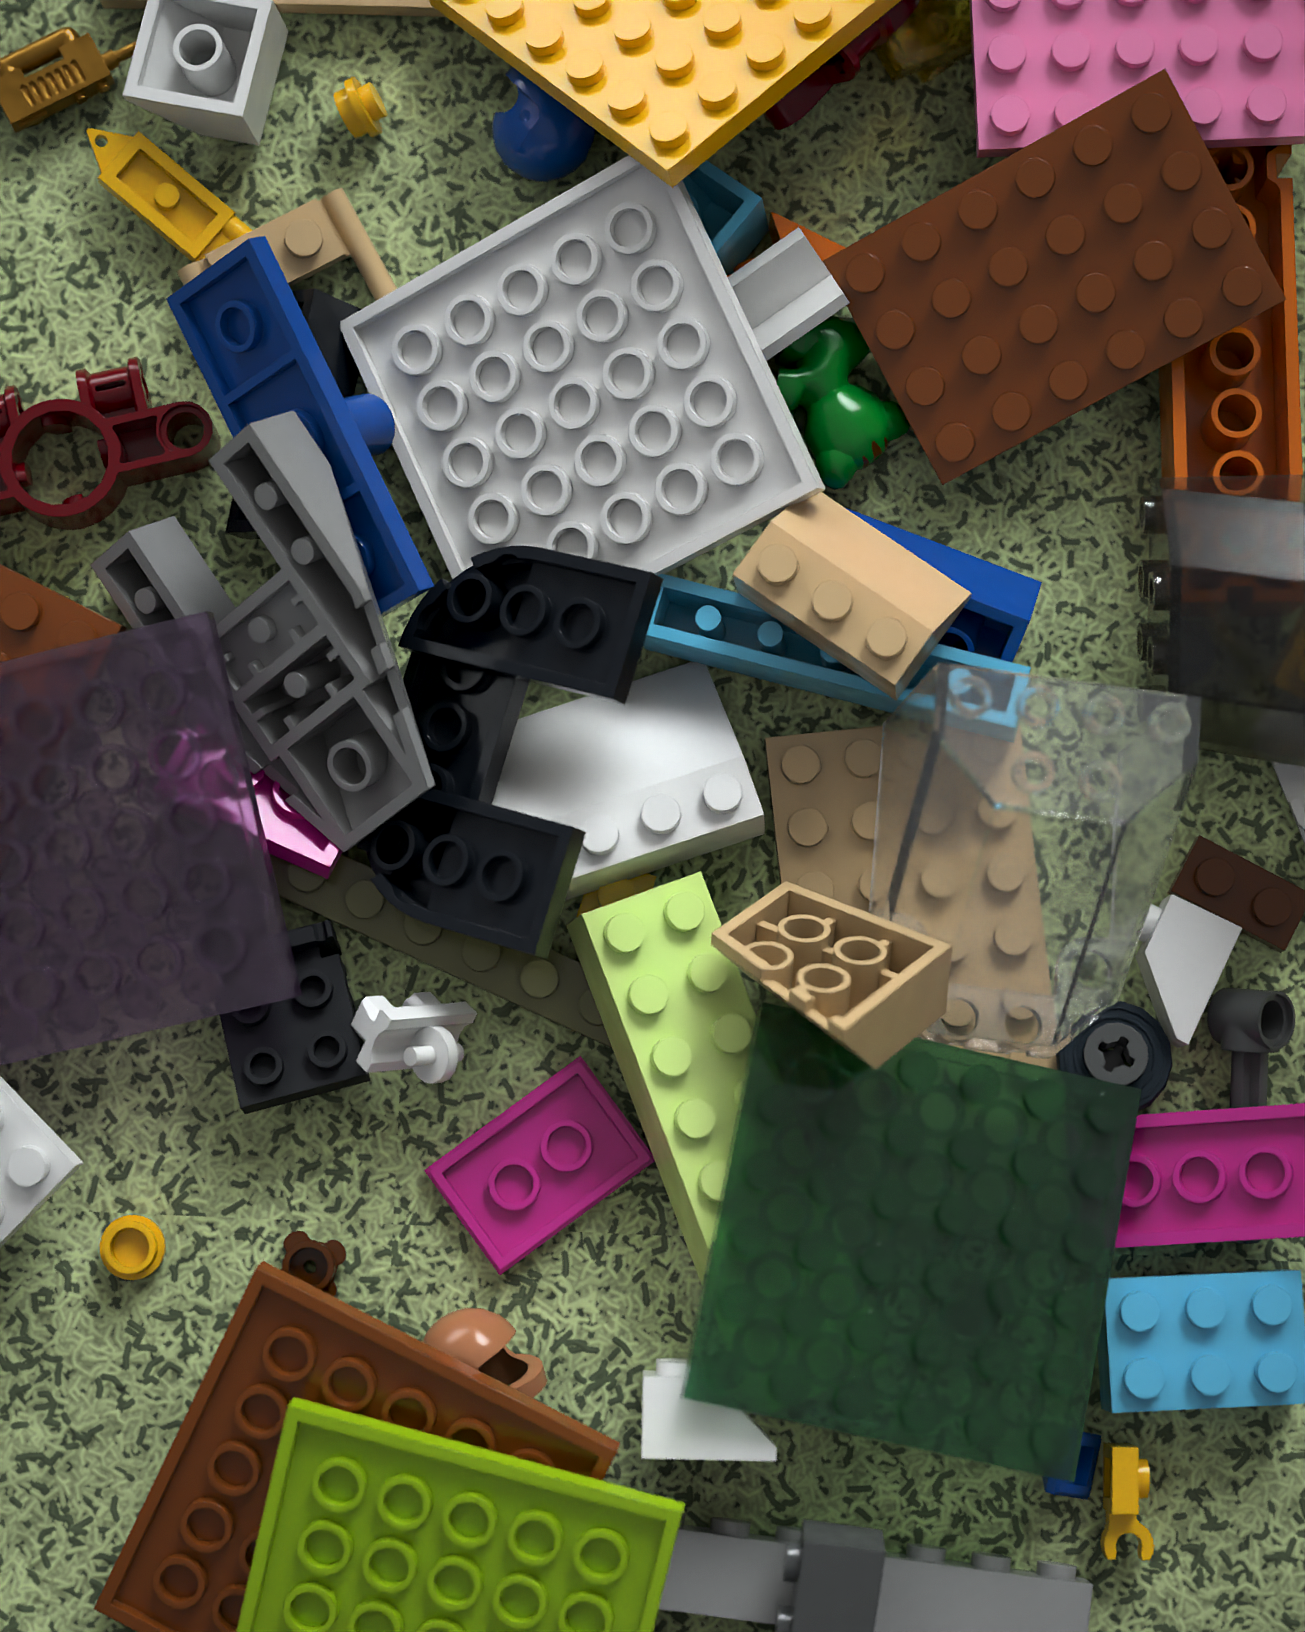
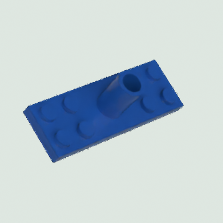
[166,236,434,618]

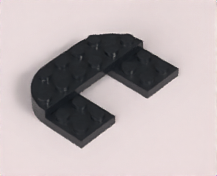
[357,546,664,959]

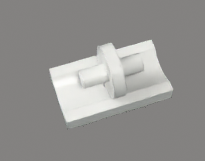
[351,992,477,1084]

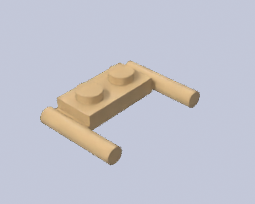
[177,188,397,301]

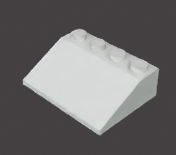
[492,662,765,901]

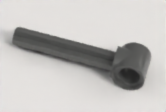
[1207,987,1295,1244]

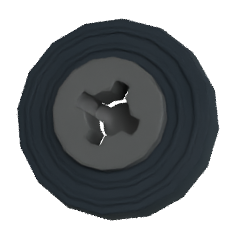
[1056,1001,1172,1117]

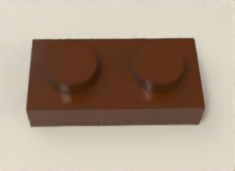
[1167,835,1305,953]

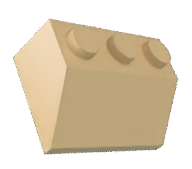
[732,492,972,701]

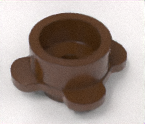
[280,1231,347,1297]

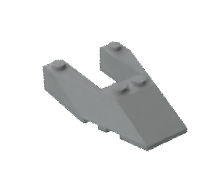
[91,410,435,852]

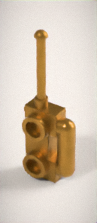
[0,27,137,133]

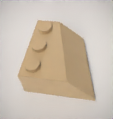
[711,881,952,1070]

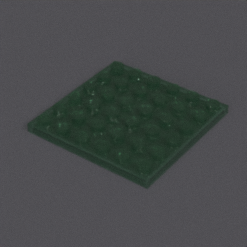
[680,1002,1142,1482]

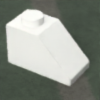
[1133,894,1242,1048]

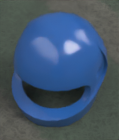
[492,66,595,182]

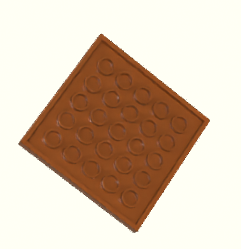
[94,1260,620,1632]

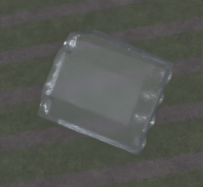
[869,662,1202,1059]

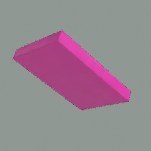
[424,1056,655,1275]

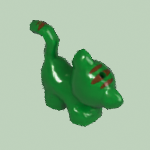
[775,316,910,490]

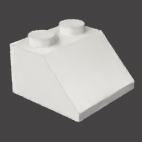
[123,0,289,146]
[641,1358,777,1461]

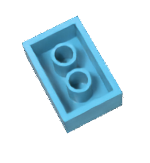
[1093,1269,1305,1413]

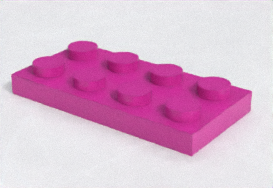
[1064,1103,1305,1250]

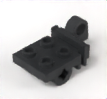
[195,877,371,1114]

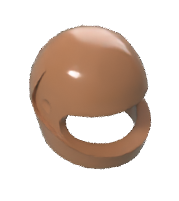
[423,1308,547,1398]

